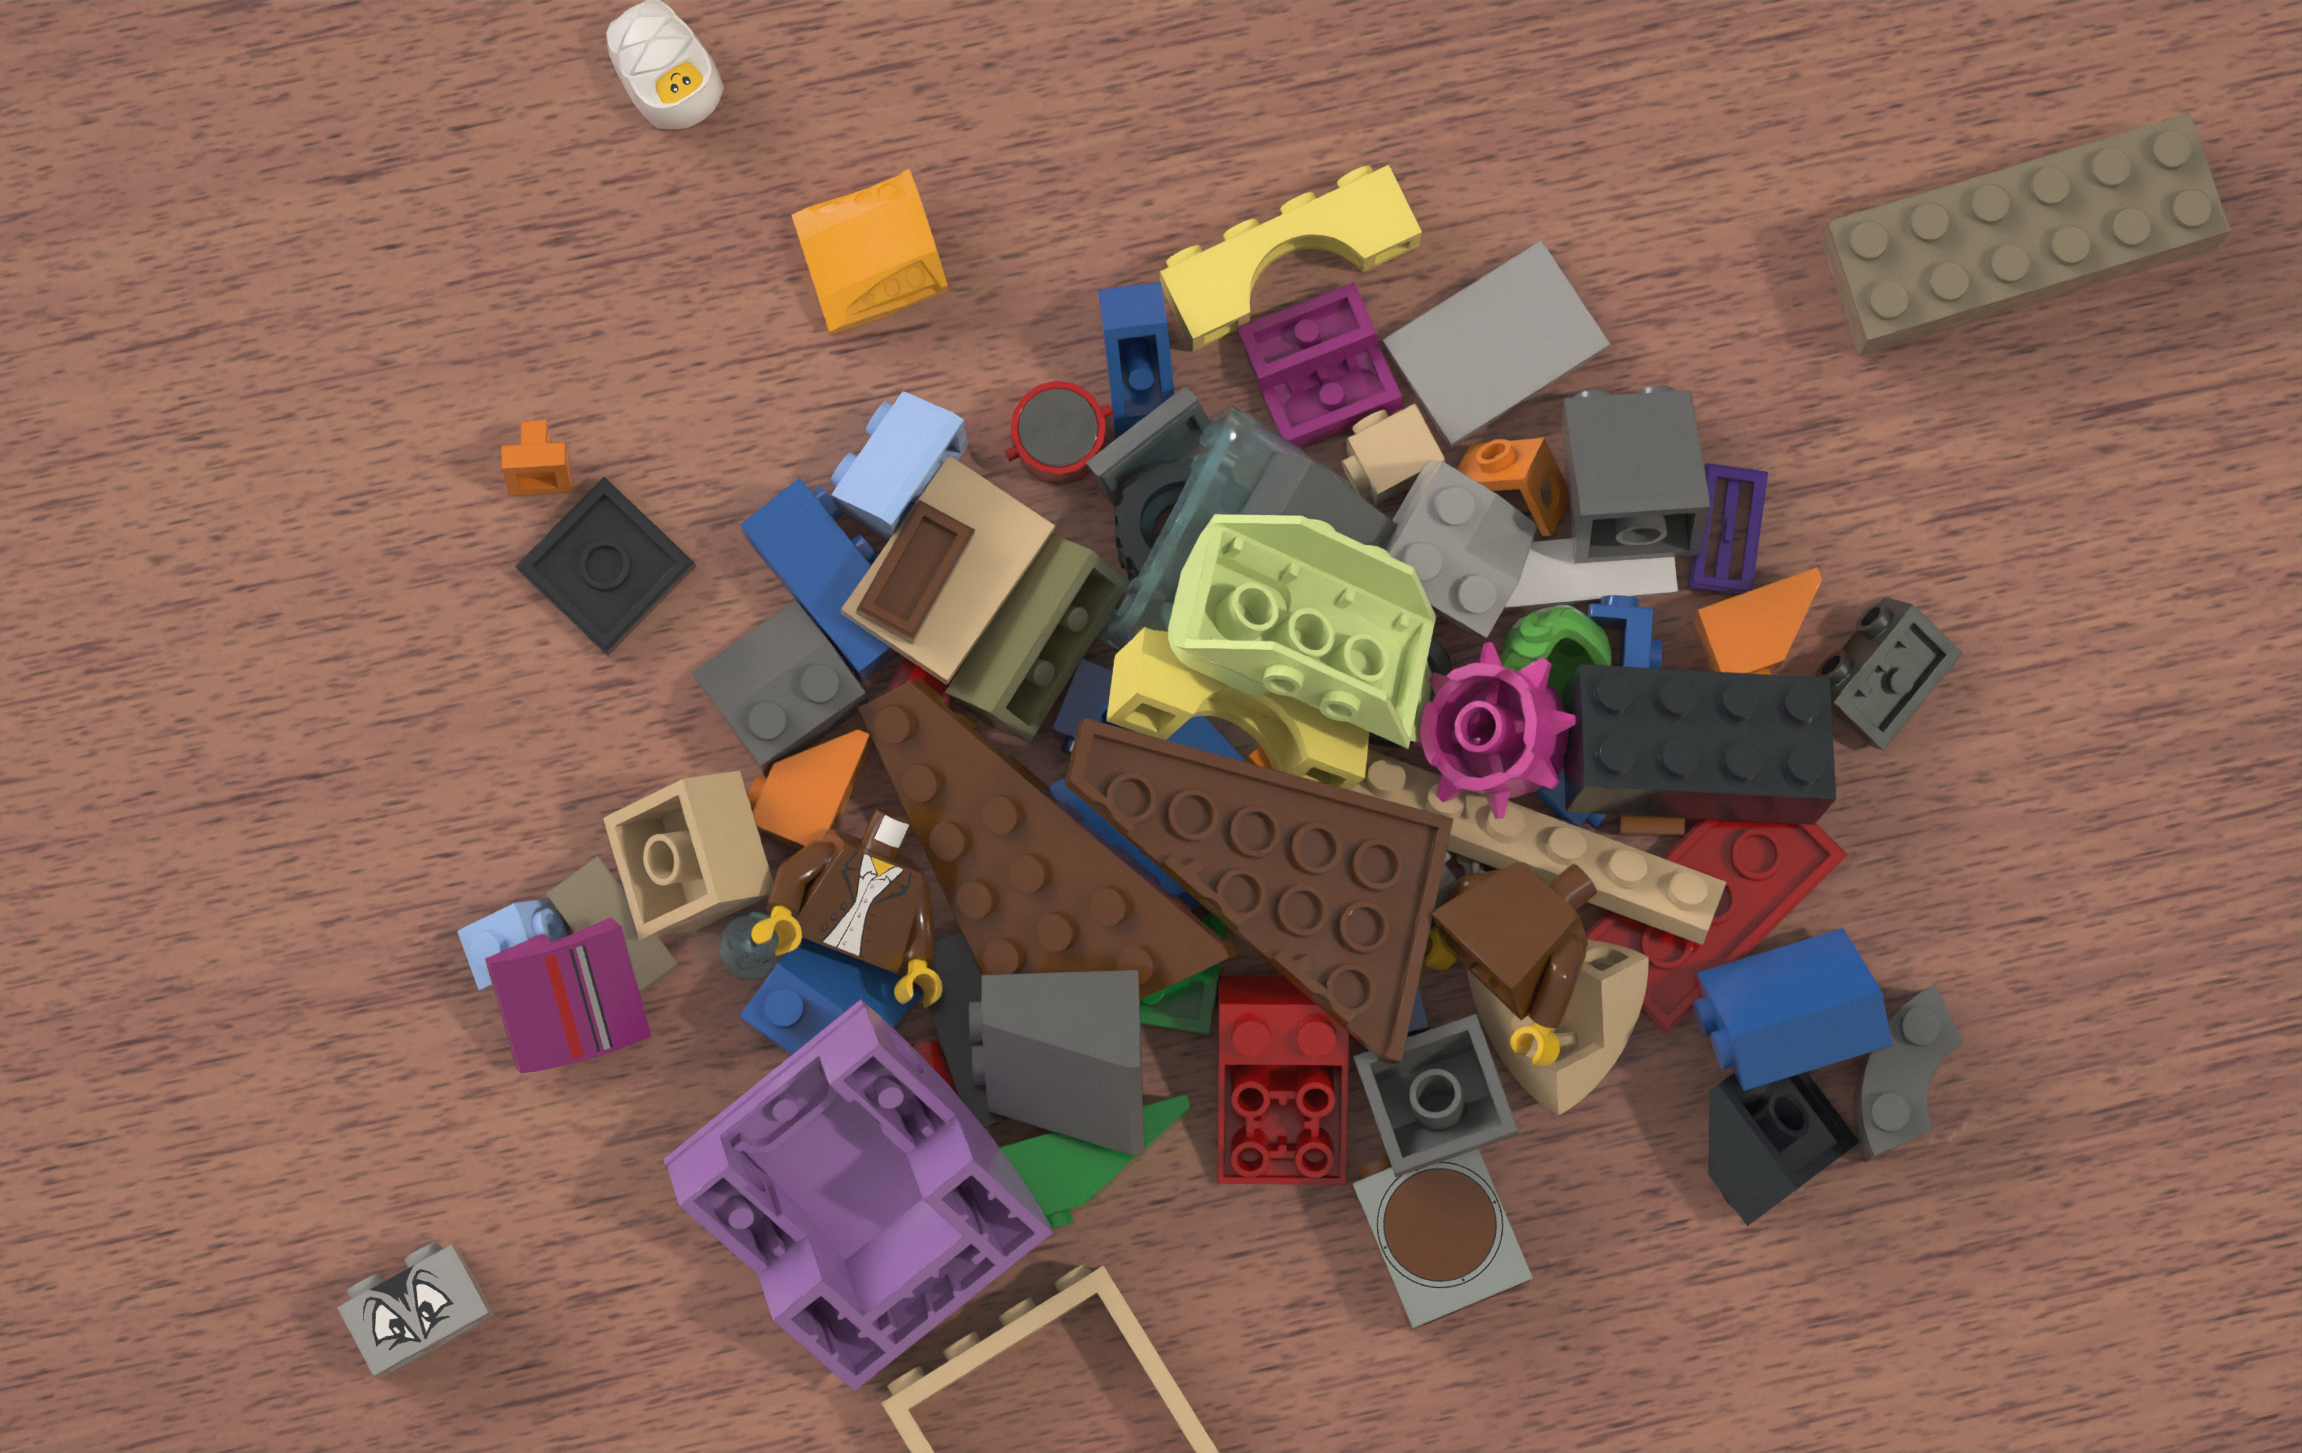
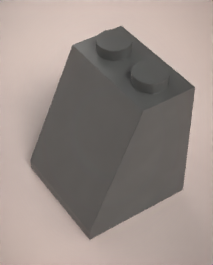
[1561,385,1710,564]
[969,970,1144,1155]

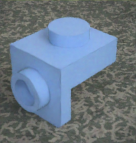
[457,898,567,990]

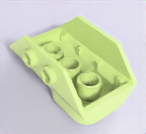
[1168,514,1436,749]

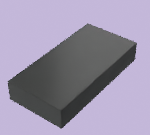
[1086,386,1215,508]

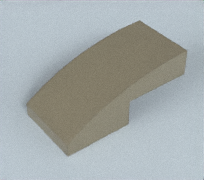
[546,855,680,995]

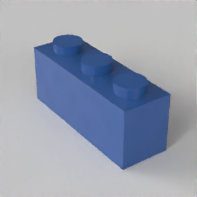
[740,478,899,682]

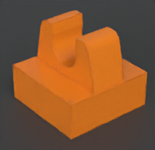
[501,420,572,496]

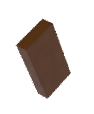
[856,500,975,644]

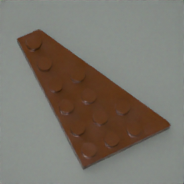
[858,679,1238,1000]
[1064,718,1454,1065]

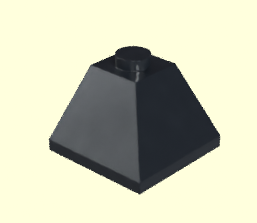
[1708,1072,1860,1226]

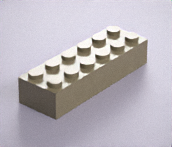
[1820,113,2231,356]

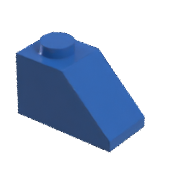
[1098,282,1175,436]

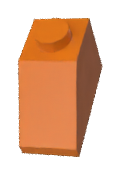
[1692,567,1822,675]
[748,730,873,850]

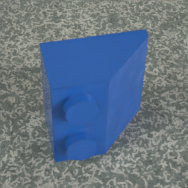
[740,938,923,1056]

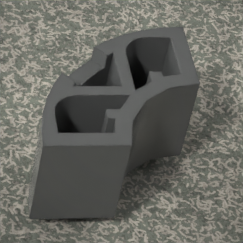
[1853,984,1963,1162]

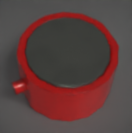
[1005,381,1113,484]

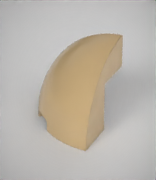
[1467,940,1649,1116]

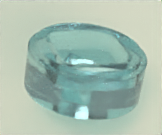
[719,911,784,979]

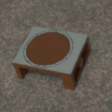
[1351,1149,1533,1331]

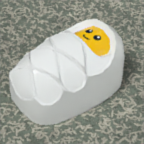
[606,0,724,129]

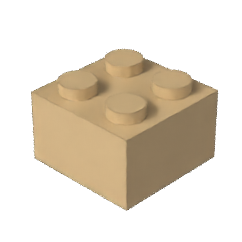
[603,770,773,940]

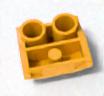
[791,169,949,335]

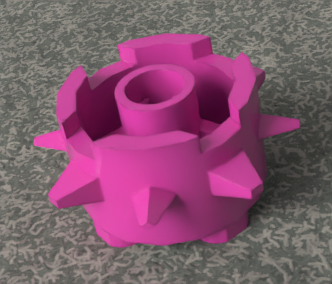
[1413,642,1576,819]

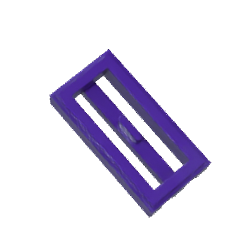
[1687,463,1768,596]

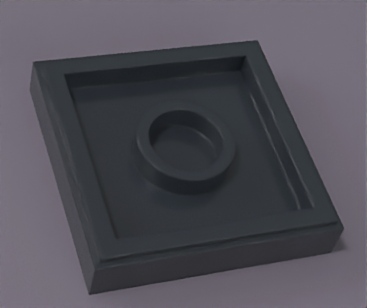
[515,477,696,657]

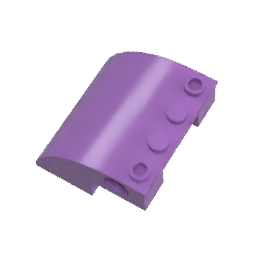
[663,999,1053,1391]

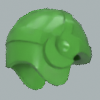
[1500,605,1612,698]

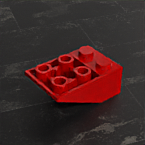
[1217,976,1349,1185]

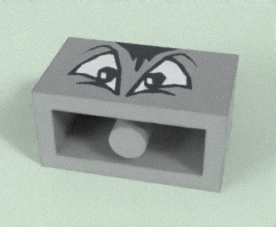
[337,1241,496,1379]

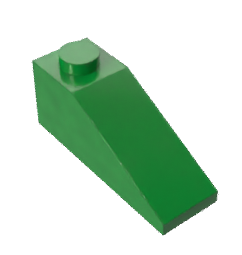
[1000,1094,1190,1231]

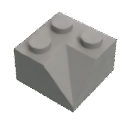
[1377,460,1537,638]

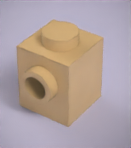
[1341,404,1445,506]

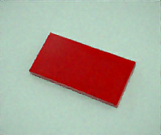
[1585,819,1848,1036]

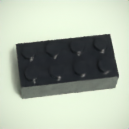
[1561,664,1836,825]

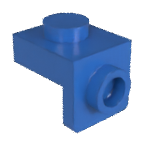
[1585,595,1662,669]

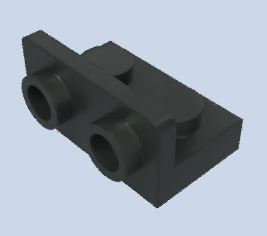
[1816,597,1963,751]

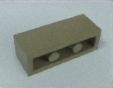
[945,534,1131,743]

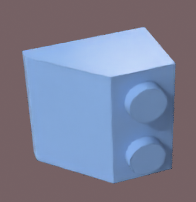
[830,391,968,542]

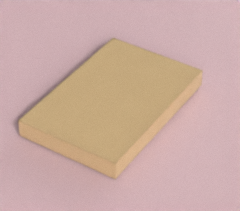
[841,455,1055,685]

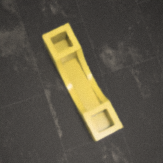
[1160,165,1422,352]
[1106,627,1370,790]

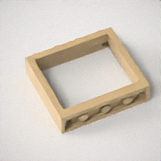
[881,1263,1219,1453]

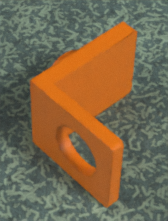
[1457,438,1569,536]

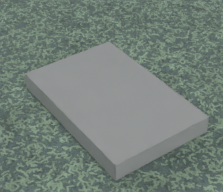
[1382,240,1610,449]

